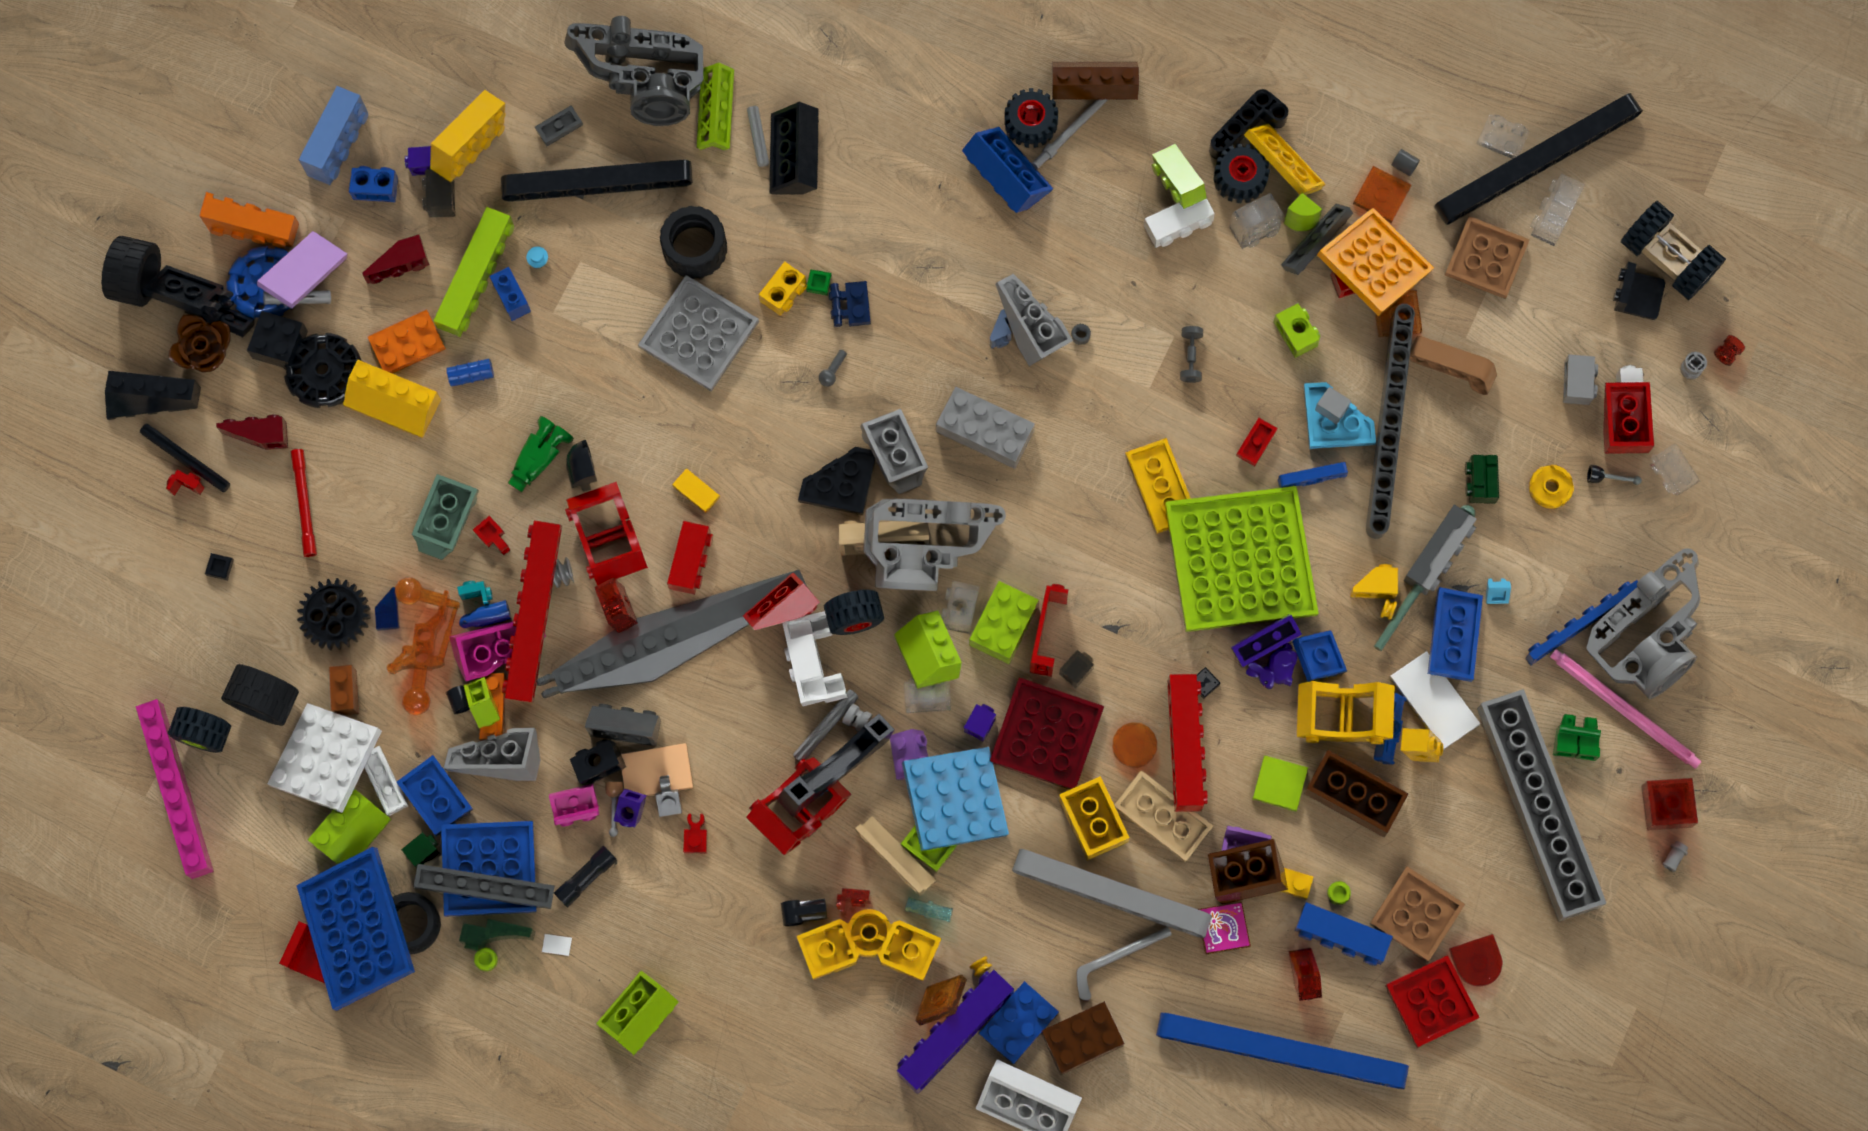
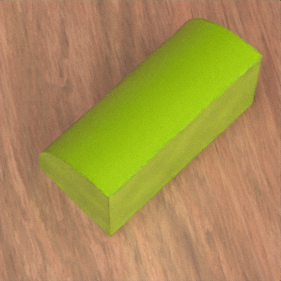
[1284,193,1322,231]

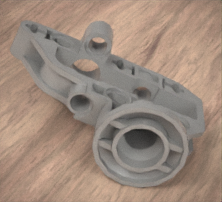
[863,498,1006,591]
[1586,548,1700,699]

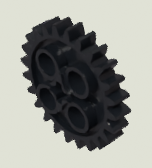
[297,578,371,651]

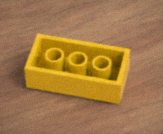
[430,90,506,182]

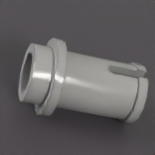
[1662,841,1688,872]

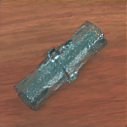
[905,897,953,922]

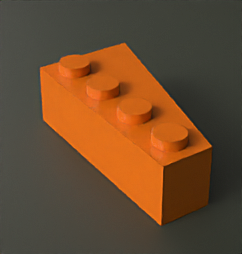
[199,192,299,248]

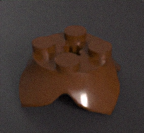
[168,314,230,373]

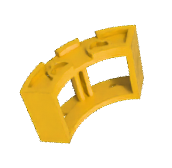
[1297,681,1395,744]

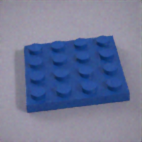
[441,821,537,917]

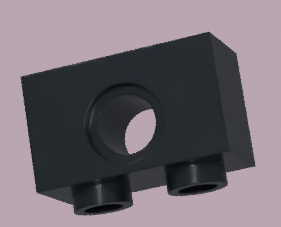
[570,739,626,786]

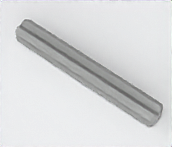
[793,690,858,762]

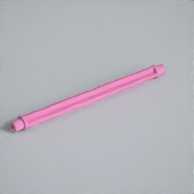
[1550,649,1701,769]

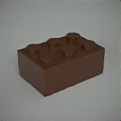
[1041,1001,1125,1075]

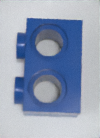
[349,166,398,202]
[490,267,531,321]

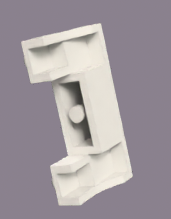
[782,611,848,706]

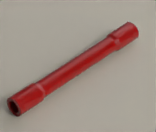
[290,449,317,557]

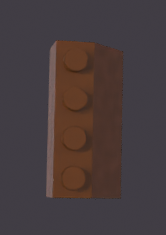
[1052,62,1139,100]

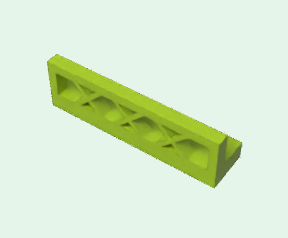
[696,63,734,150]

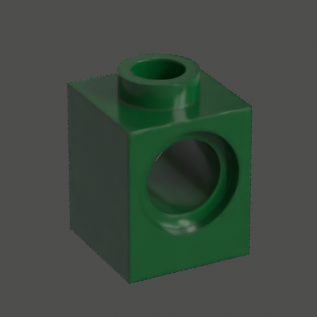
[401,832,440,868]

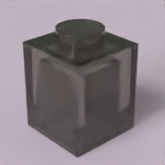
[1059,650,1094,689]

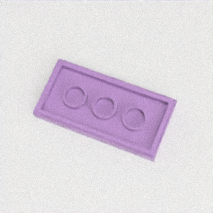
[257,231,347,309]

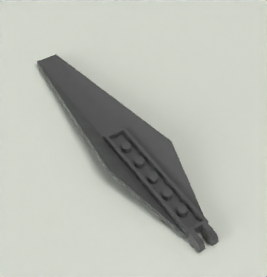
[536,570,807,698]

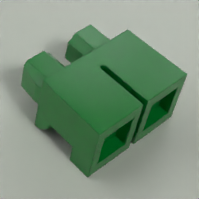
[1553,714,1601,761]

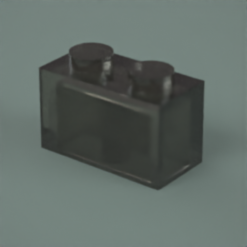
[422,169,455,218]

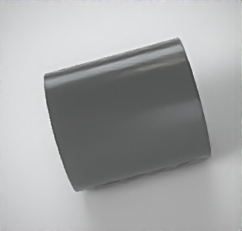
[1391,149,1420,176]

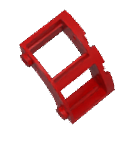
[565,482,648,586]
[746,757,852,855]

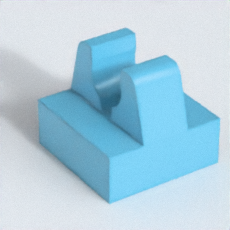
[1485,578,1511,604]

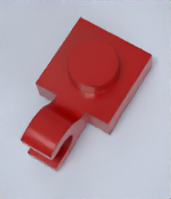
[473,516,510,555]

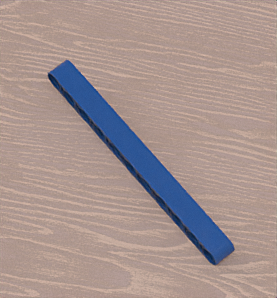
[1156,1013,1409,1089]

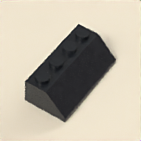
[769,101,819,195]

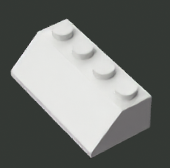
[976,1060,1082,1131]

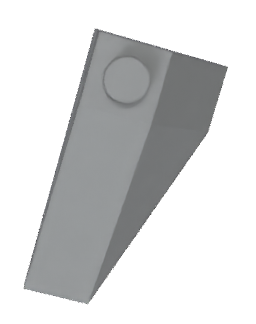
[995,274,1073,366]
[444,728,541,781]

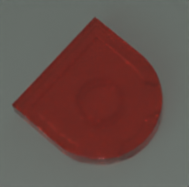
[1449,934,1503,987]

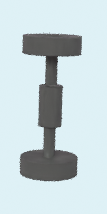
[1180,326,1203,383]

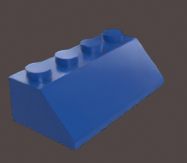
[962,127,1053,213]

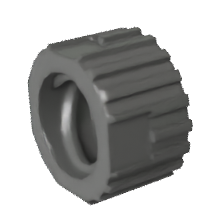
[1071,323,1091,345]

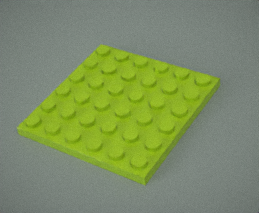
[1165,486,1319,632]

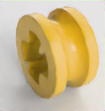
[1380,598,1397,621]
[969,956,992,977]

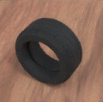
[393,892,441,954]

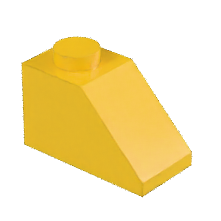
[1350,564,1398,599]

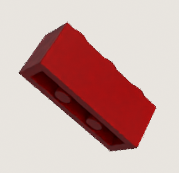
[667,521,713,595]

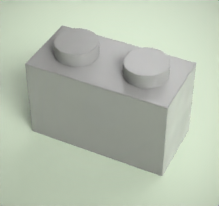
[1563,355,1598,405]

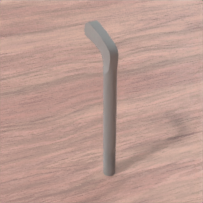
[1076,927,1172,1001]

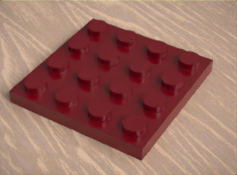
[990,677,1104,790]

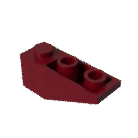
[362,234,430,284]
[216,414,288,450]

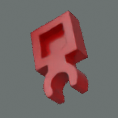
[683,814,707,854]

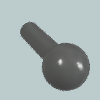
[819,350,847,387]

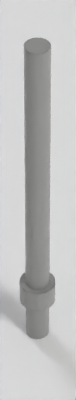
[1032,100,1108,169]

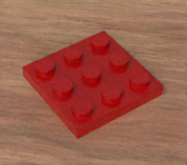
[1385,955,1480,1048]

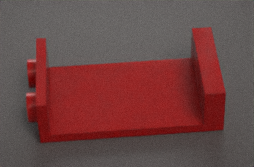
[1030,584,1069,677]
[279,921,325,984]

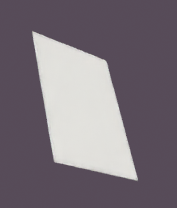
[542,934,572,956]

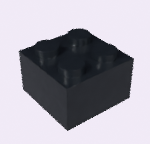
[247,311,308,368]

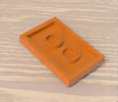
[368,310,446,374]

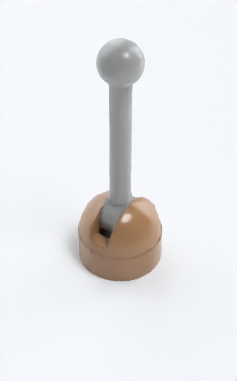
[605,782,623,837]

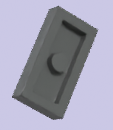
[535,105,583,147]

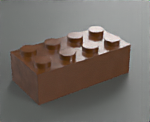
[1304,750,1409,837]

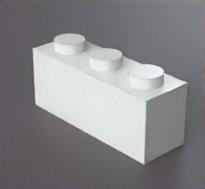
[1144,199,1215,248]

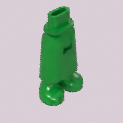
[508,416,574,492]

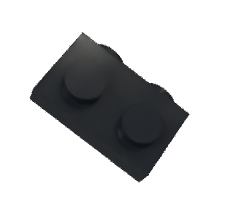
[1613,262,1666,320]

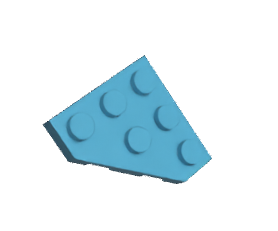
[1303,382,1376,449]

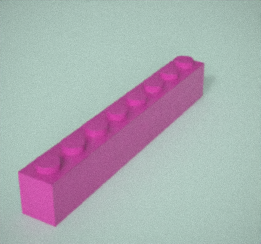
[135,699,214,879]

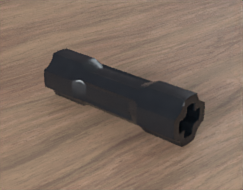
[554,845,617,908]

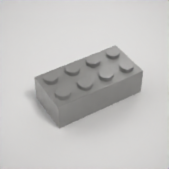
[936,387,1035,469]

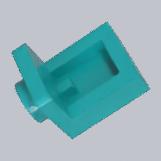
[457,581,493,606]

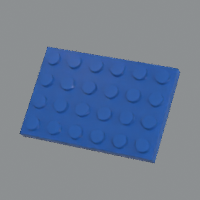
[296,847,415,1011]

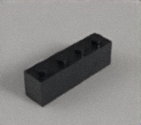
[105,371,201,420]

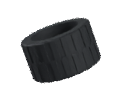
[660,206,727,279]
[101,236,161,307]
[221,664,299,726]

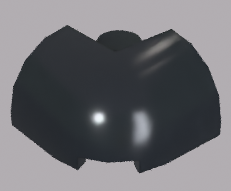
[566,440,597,492]

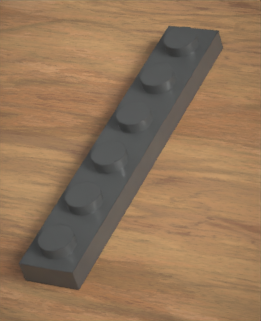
[414,864,555,909]

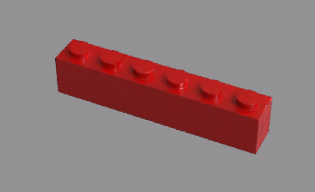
[1167,674,1208,812]

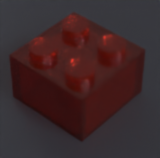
[1641,778,1698,831]

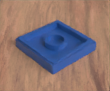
[1292,630,1347,682]

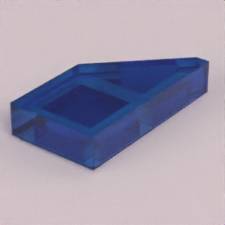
[375,587,400,631]

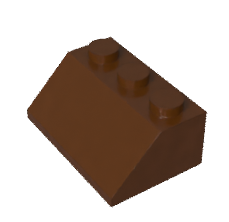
[1208,839,1288,904]

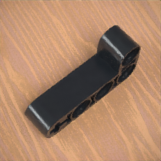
[1209,89,1289,159]

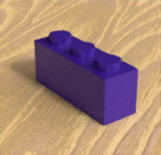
[1231,614,1302,667]

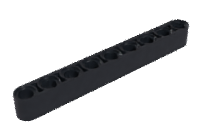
[501,160,693,202]

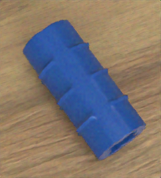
[447,358,494,387]

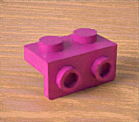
[549,784,600,827]

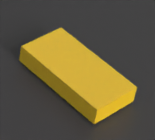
[672,468,720,513]

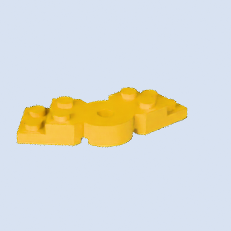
[797,909,942,981]

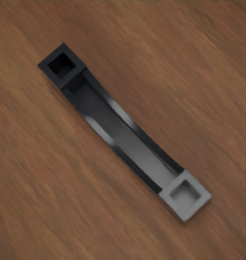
[778,714,895,817]

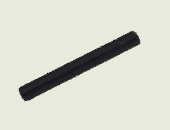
[140,424,231,493]

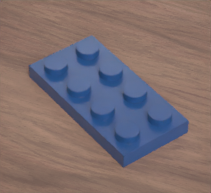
[1427,587,1483,682]

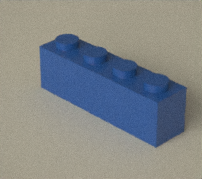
[1294,902,1393,966]

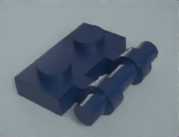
[829,281,871,327]

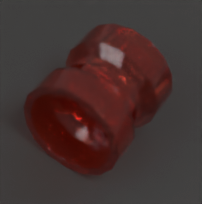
[1714,335,1745,366]

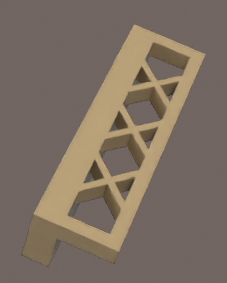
[855,816,936,897]

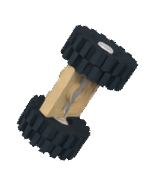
[1620,200,1726,300]

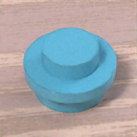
[526,247,548,268]

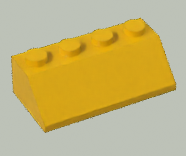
[343,360,441,438]

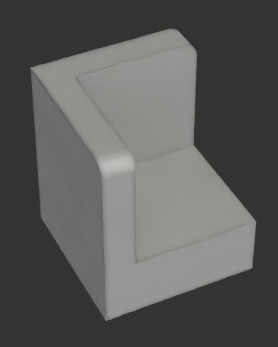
[1315,387,1351,425]

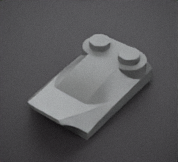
[860,409,928,494]

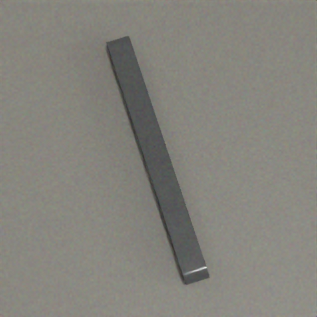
[1366,304,1415,539]

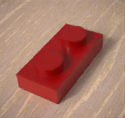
[1236,418,1278,467]

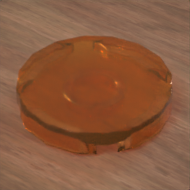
[1112,722,1157,768]

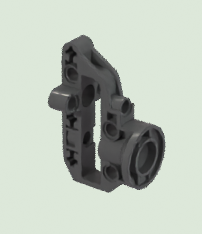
[564,16,703,126]

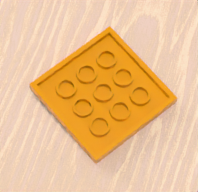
[1317,208,1434,316]

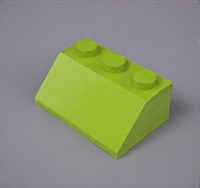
[894,610,962,689]
[308,789,392,864]
[596,971,679,1055]

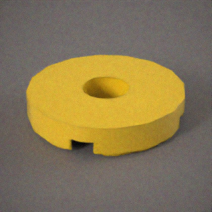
[1529,465,1574,509]

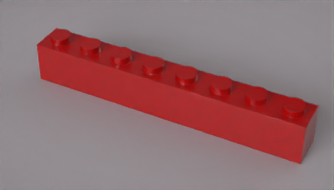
[502,520,563,702]

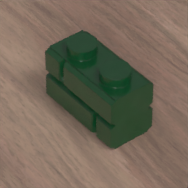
[1465,455,1499,504]

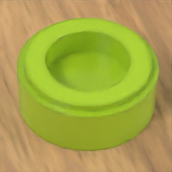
[1327,881,1351,905]
[474,948,498,972]

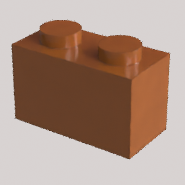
[329,665,359,716]

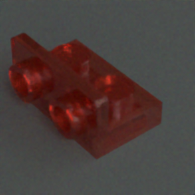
[836,888,871,916]

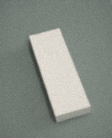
[364,746,408,816]

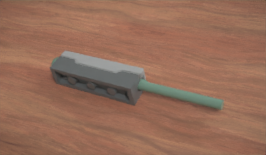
[1374,505,1477,651]

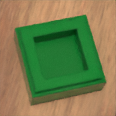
[806,269,832,296]

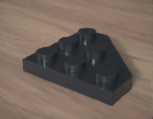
[798,447,876,515]

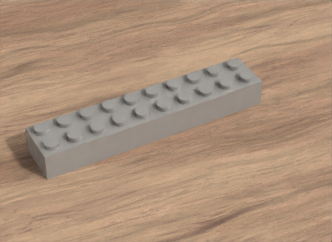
[1477,689,1606,922]

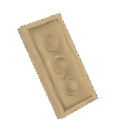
[1114,771,1213,863]

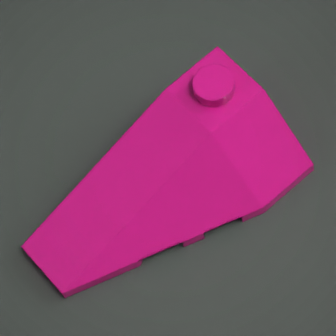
[449,621,546,681]

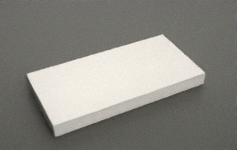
[1389,651,1480,749]

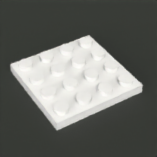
[267,703,382,813]

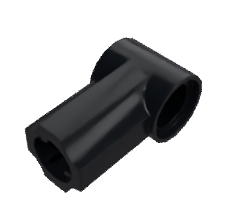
[781,898,828,927]

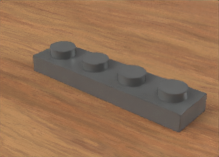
[1281,204,1353,275]

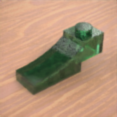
[459,919,535,951]

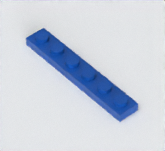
[1525,580,1638,666]

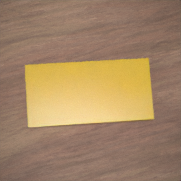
[1244,124,1326,195]
[1125,438,1191,534]

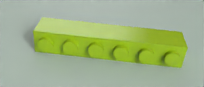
[433,207,514,337]

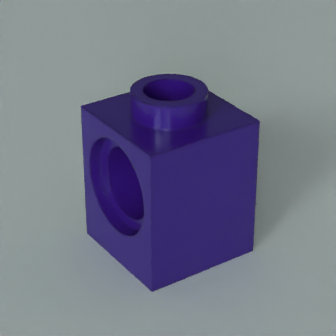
[405,146,437,176]
[964,704,996,742]
[614,789,647,827]

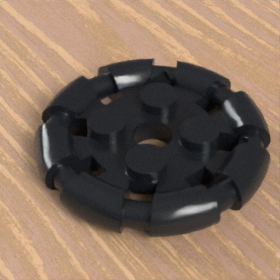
[284,333,361,408]

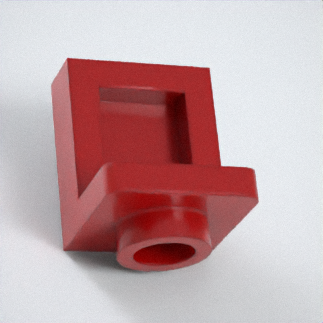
[166,470,205,496]

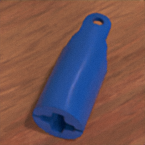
[459,600,511,628]

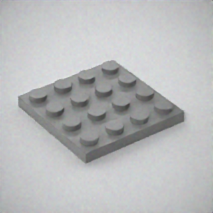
[638,275,759,392]

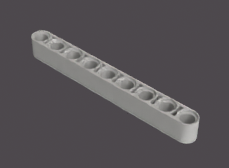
[1012,849,1212,938]

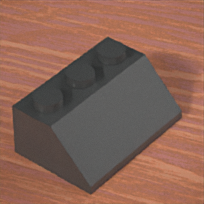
[585,704,661,746]

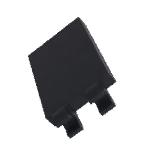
[143,265,234,321]

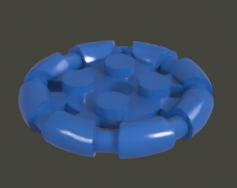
[226,246,296,319]

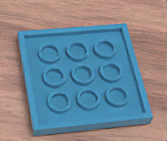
[902,747,1009,851]

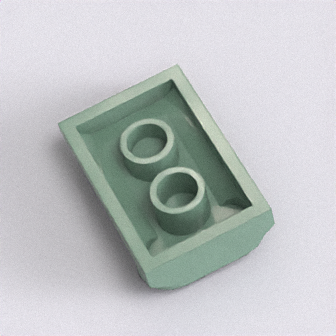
[412,474,479,560]

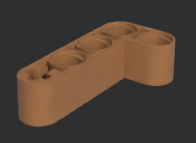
[1409,336,1497,395]

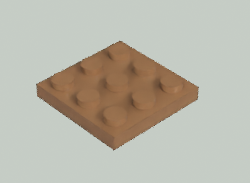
[1445,216,1530,299]
[1370,866,1465,962]

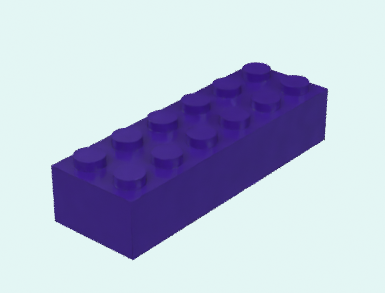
[897,970,1014,1095]

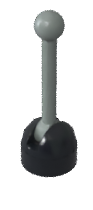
[1587,465,1642,485]

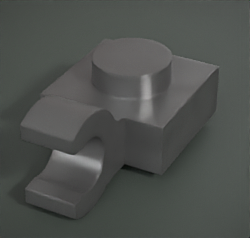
[656,775,682,817]

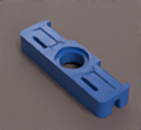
[1278,462,1348,488]
[1374,693,1407,765]

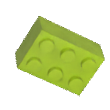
[969,581,1039,665]

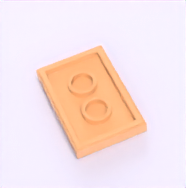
[621,743,694,796]

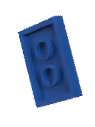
[397,755,473,837]
[979,981,1059,1065]

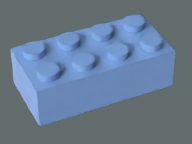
[299,86,368,185]

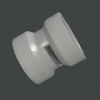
[1680,352,1707,379]
[842,704,873,732]

